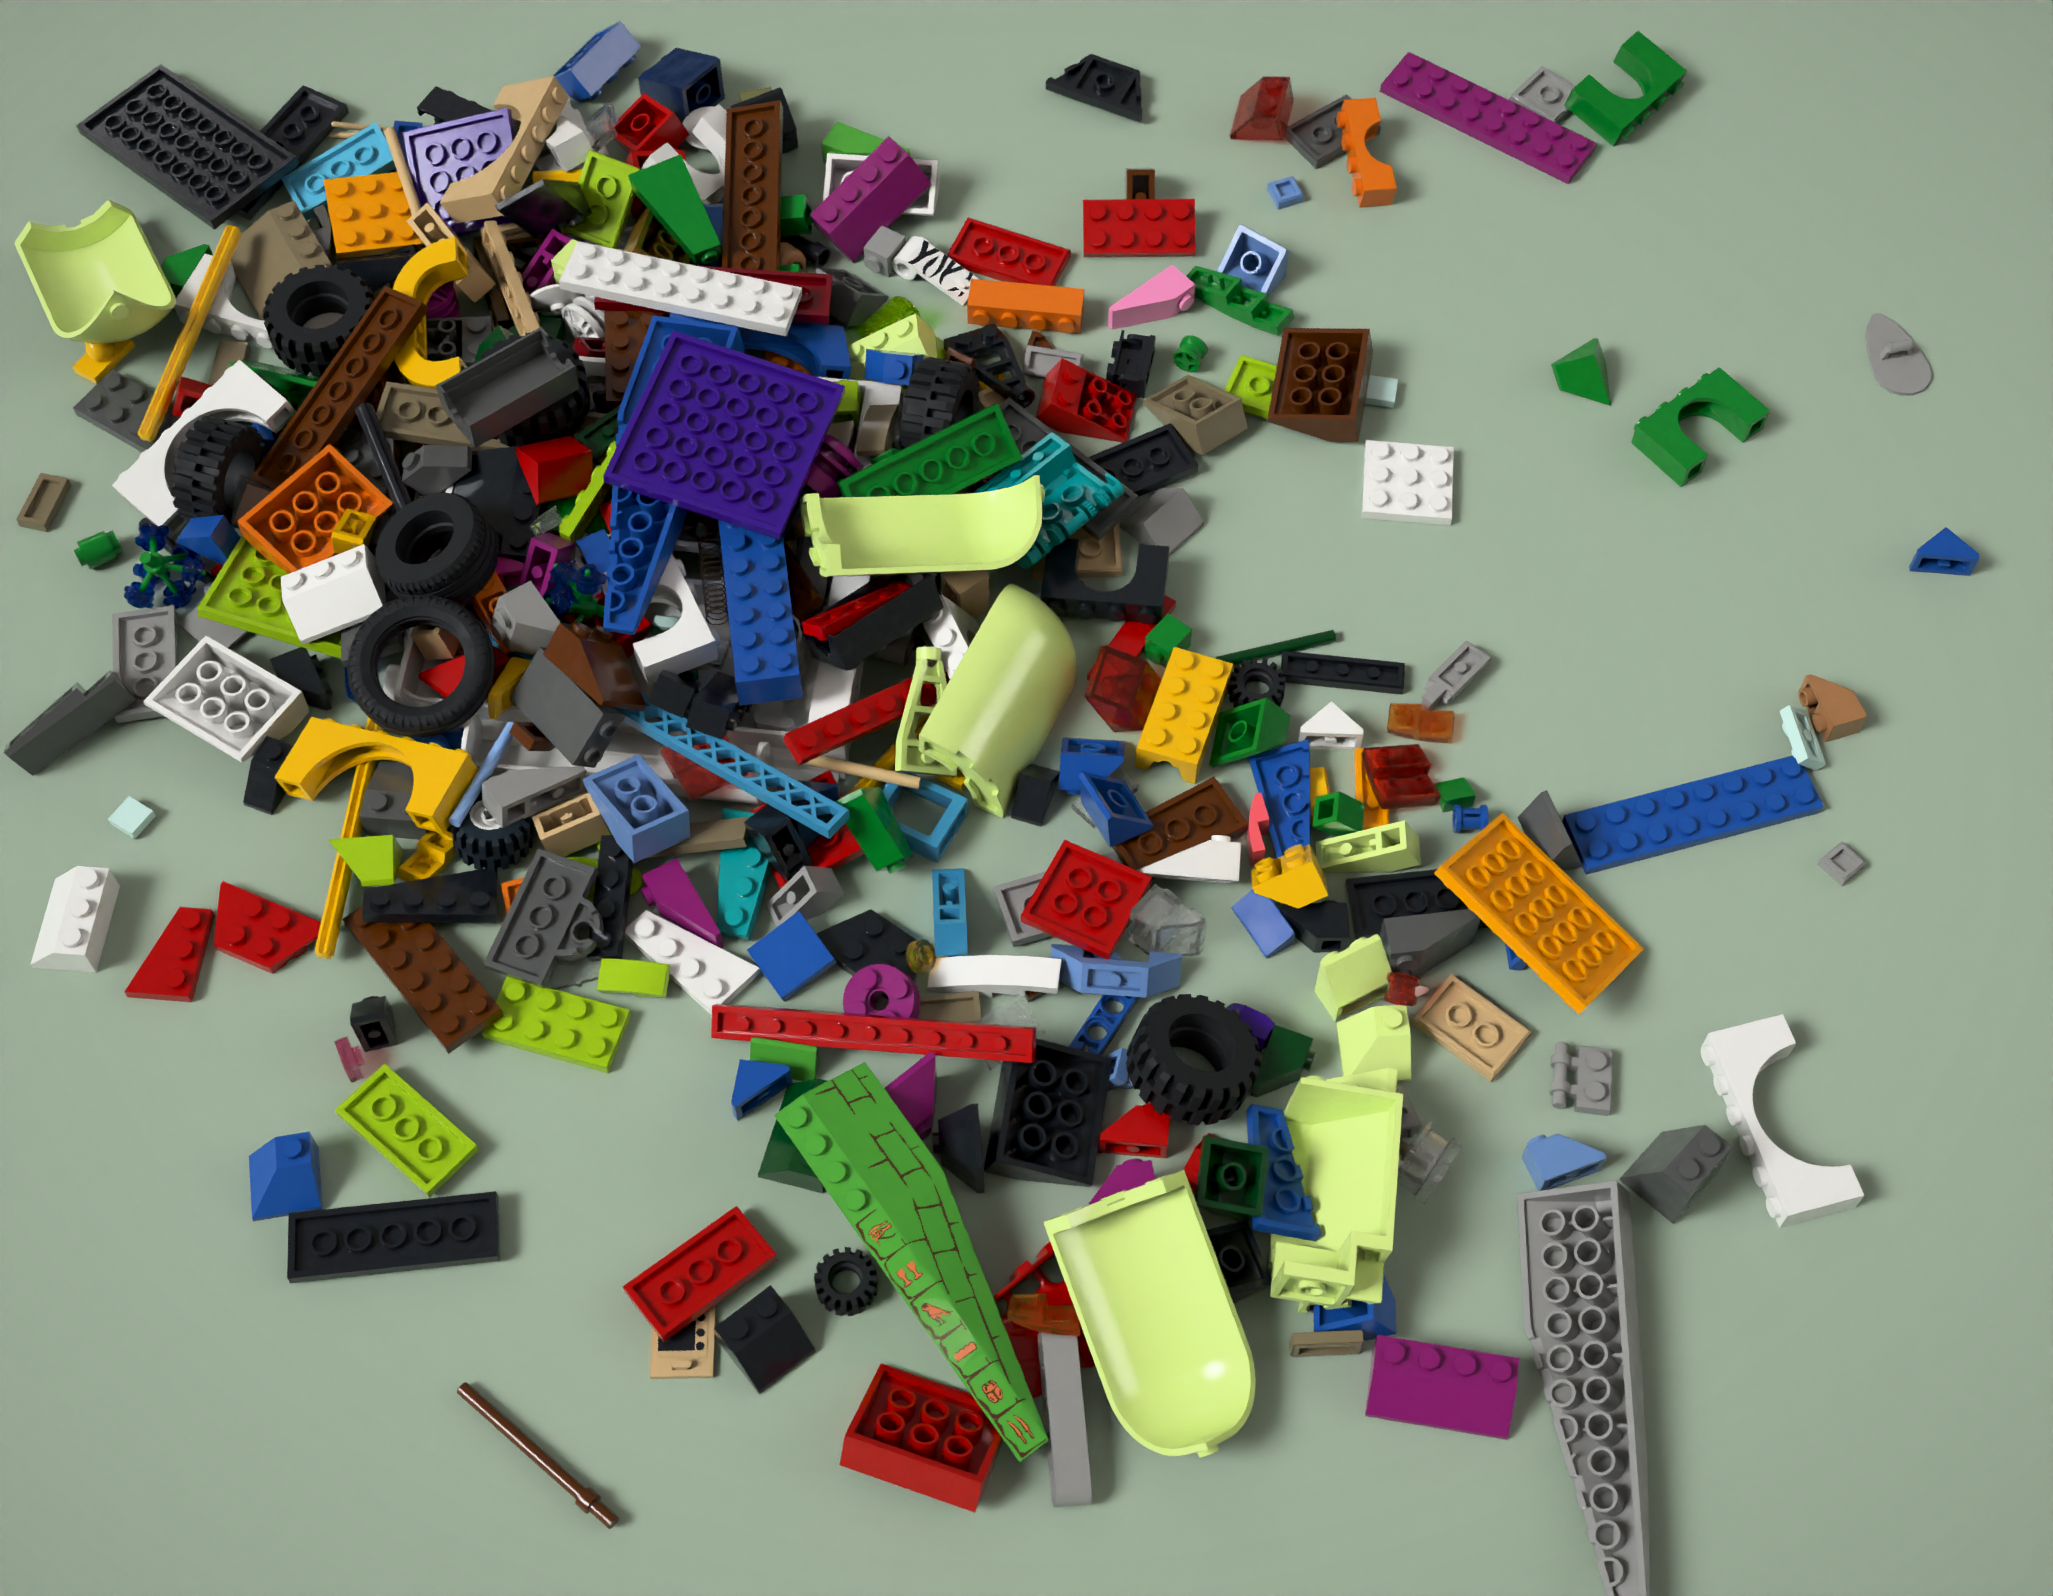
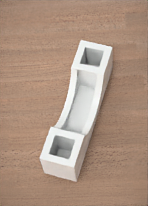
[541,114,594,172]

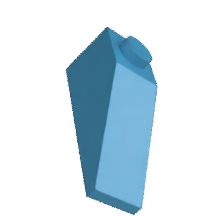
[932,868,968,957]

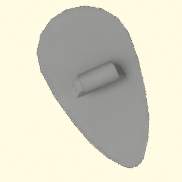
[1866,313,1932,396]

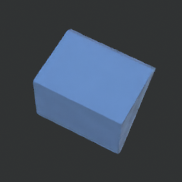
[1217,224,1289,297]

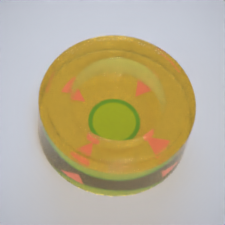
[906,939,936,973]

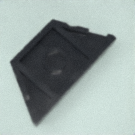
[1046,54,1142,122]
[816,909,923,1000]

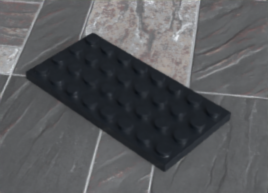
[76,64,300,230]

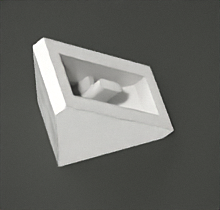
[1298,701,1363,750]

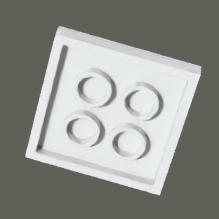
[1361,440,1454,526]

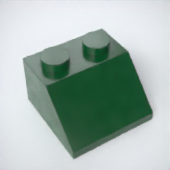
[1195,1135,1269,1220]

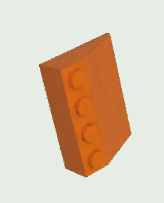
[237,444,394,574]

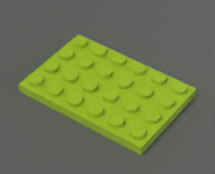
[197,536,341,659]

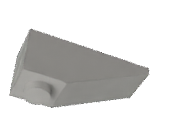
[482,766,586,828]

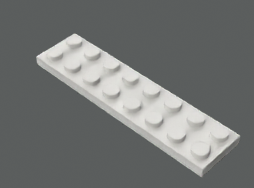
[559,241,802,336]

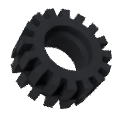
[1228,657,1286,708]
[814,1247,878,1316]

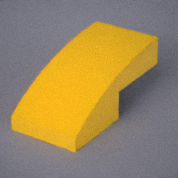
[398,831,456,882]

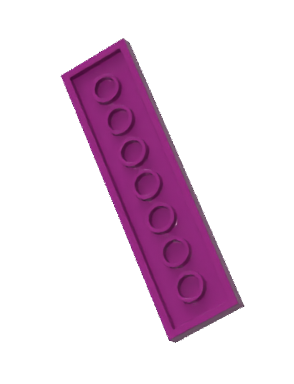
[1380,52,1597,184]

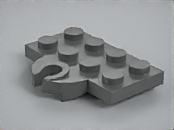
[483,848,604,989]

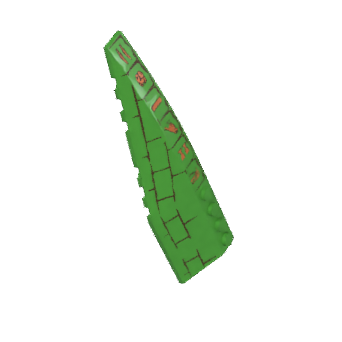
[774,1062,1049,1463]

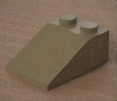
[1143,375,1248,455]

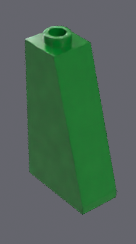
[628,154,722,265]

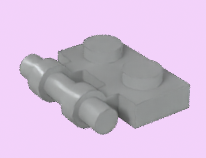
[1550,1042,1612,1116]

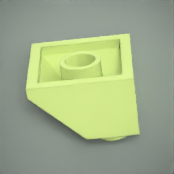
[1336,1005,1411,1082]

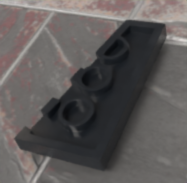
[362,867,497,923]

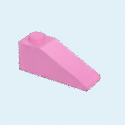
[1108,265,1195,329]

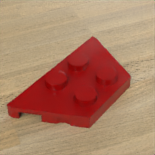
[214,881,321,974]

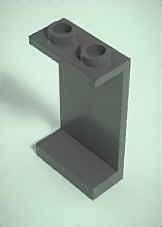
[510,647,626,768]

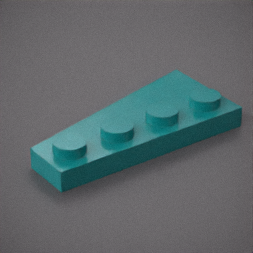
[717,808,772,941]

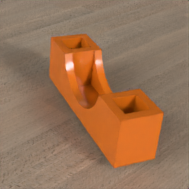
[1336,98,1397,207]

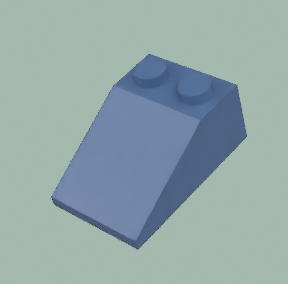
[583,755,690,863]

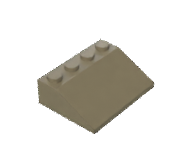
[231,200,332,320]

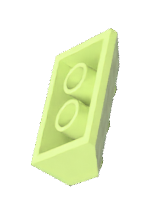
[847,313,938,394]

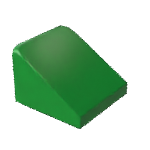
[1433,777,1476,812]

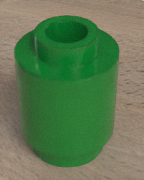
[74,530,123,569]

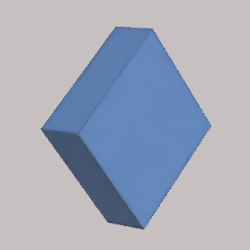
[1267,176,1304,209]

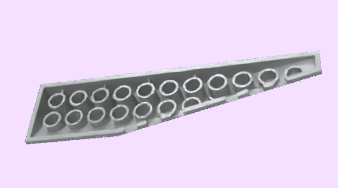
[1517,1180,1650,1596]

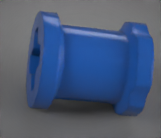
[1452,804,1489,833]

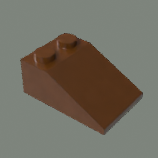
[543,622,646,711]

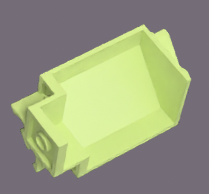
[1267,1068,1403,1313]

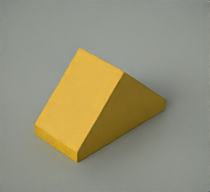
[332,508,377,554]

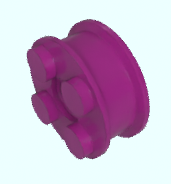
[843,964,921,1018]

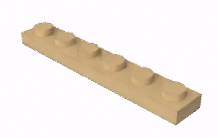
[482,220,540,336]

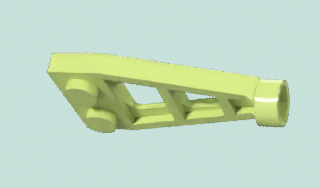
[895,647,957,777]

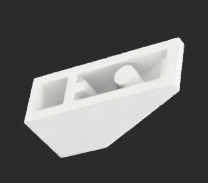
[1137,835,1241,884]

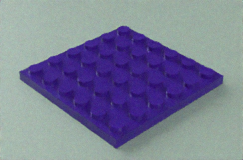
[603,331,845,540]

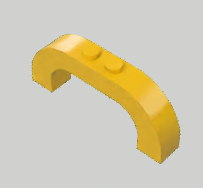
[393,237,468,389]

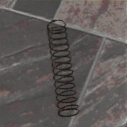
[697,533,729,626]

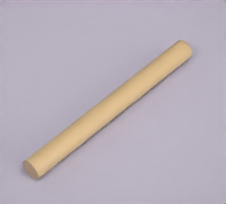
[384,127,421,216]
[795,755,921,790]

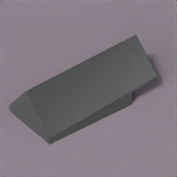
[3,670,137,776]

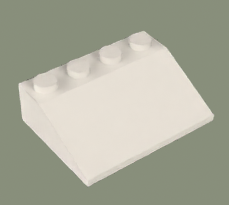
[143,635,310,763]

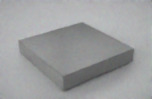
[1510,66,1575,124]

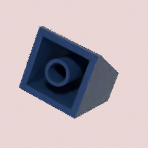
[638,48,725,124]

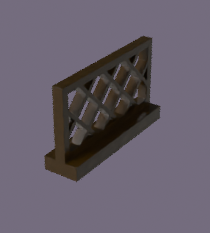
[473,236,565,330]

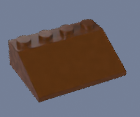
[1268,328,1373,442]

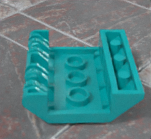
[974,432,1125,569]

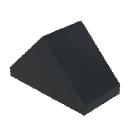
[1011,764,1060,827]

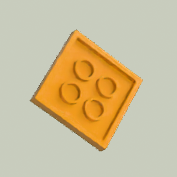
[323,172,422,259]

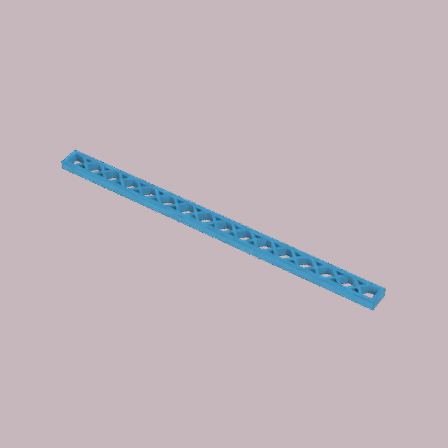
[466,601,850,839]

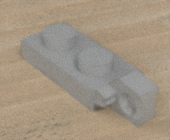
[1420,641,1491,713]

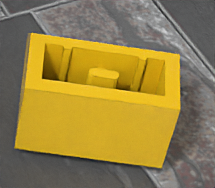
[1251,844,1328,909]

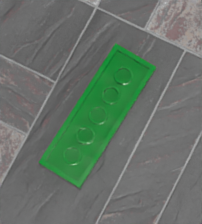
[836,403,1023,497]

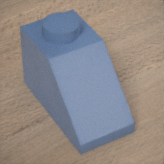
[1521,1134,1606,1191]

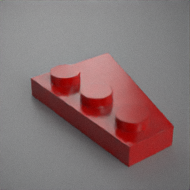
[124,907,215,1002]

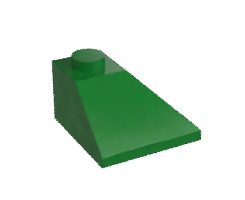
[1209,697,1290,768]

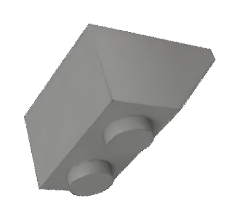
[490,580,560,656]

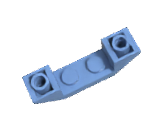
[1051,944,1182,998]

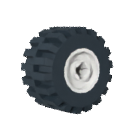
[451,790,534,871]

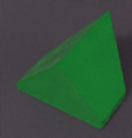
[1551,338,1611,406]

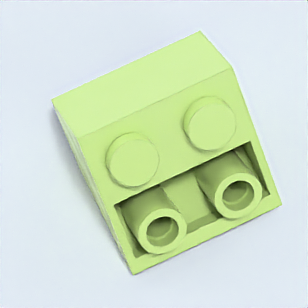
[1314,934,1394,1022]

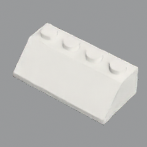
[823,153,940,216]

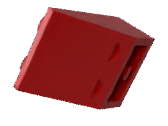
[1036,358,1137,442]

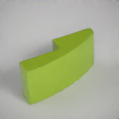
[596,958,671,998]

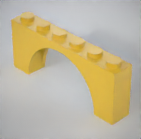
[274,717,479,834]

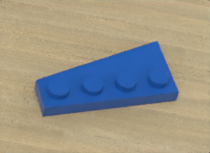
[1248,739,1311,858]

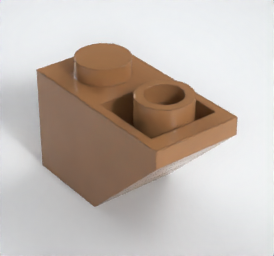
[1798,674,1867,742]

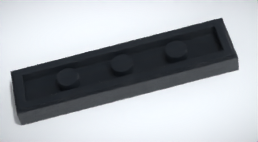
[1281,651,1405,695]

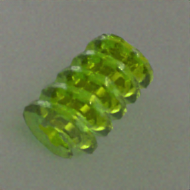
[858,296,921,339]

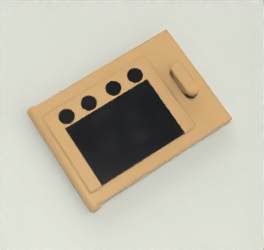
[650,1305,716,1379]

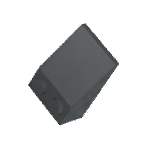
[359,760,430,840]
[1379,909,1481,984]

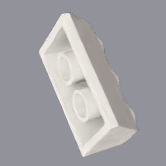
[281,544,386,645]
[30,866,120,973]

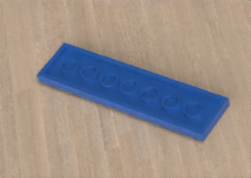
[1562,755,1824,875]

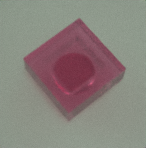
[334,1036,366,1083]

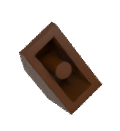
[1125,168,1155,199]

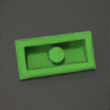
[750,1037,820,1081]

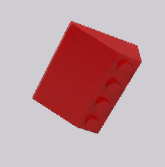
[839,1363,1003,1513]

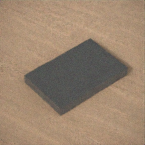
[1282,94,1381,169]

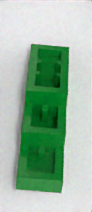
[1186,266,1294,336]

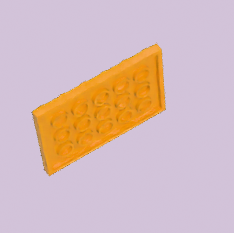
[1434,813,1644,1014]

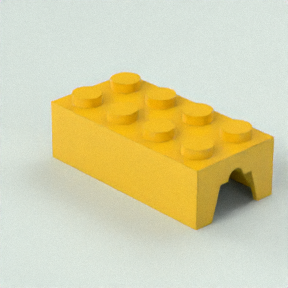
[1135,647,1233,784]

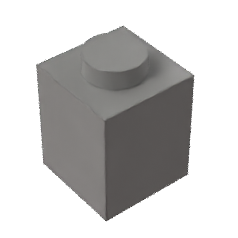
[863,226,906,277]

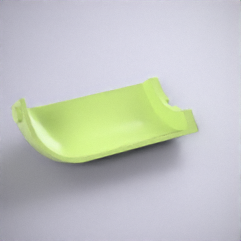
[14,200,176,344]
[799,475,1045,577]
[919,583,1077,818]
[1043,1170,1256,1457]

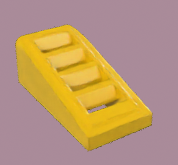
[488,656,531,720]

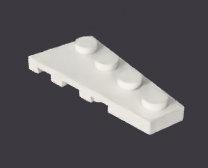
[625,910,761,1015]

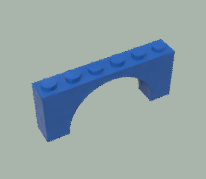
[669,313,851,379]

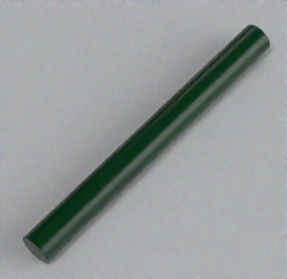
[1216,630,1336,665]

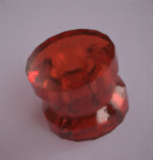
[1384,972,1421,1006]

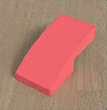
[1247,793,1270,867]

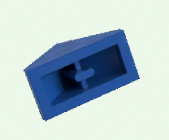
[176,515,241,565]
[1909,527,1979,576]
[731,1059,793,1121]

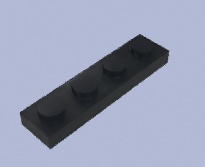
[586,835,633,961]

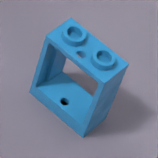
[884,772,968,863]

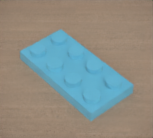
[281,122,396,221]

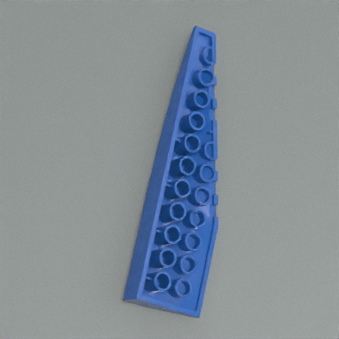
[603,315,745,635]

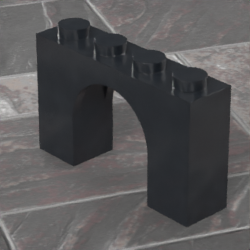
[1040,538,1169,624]

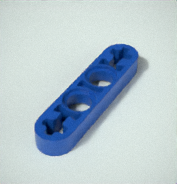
[1069,995,1140,1056]

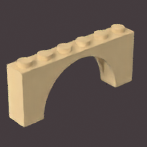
[440,76,569,223]

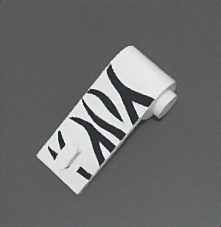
[891,236,979,306]

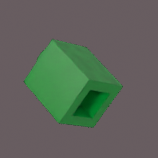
[1144,613,1192,668]
[1313,791,1365,837]

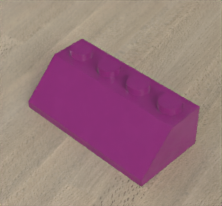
[810,136,931,263]
[1365,1335,1519,1440]

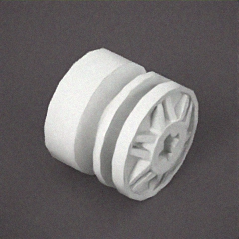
[562,294,607,339]

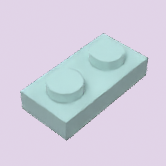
[1780,705,1826,771]

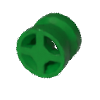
[1173,335,1208,372]

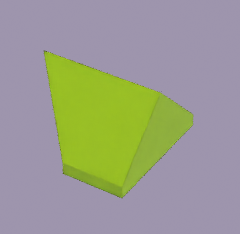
[328,835,403,887]

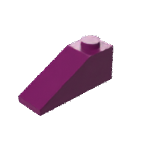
[522,229,571,310]
[641,858,724,948]

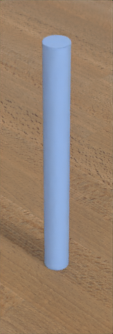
[448,722,514,827]

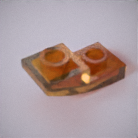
[1387,703,1455,744]

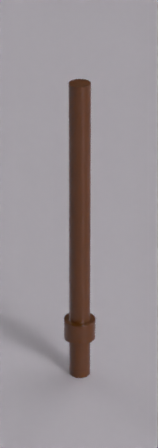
[457,1382,619,1529]

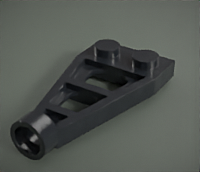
[944,324,1035,408]

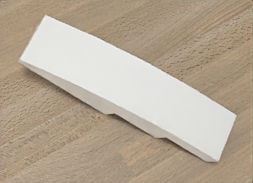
[927,955,1061,998]

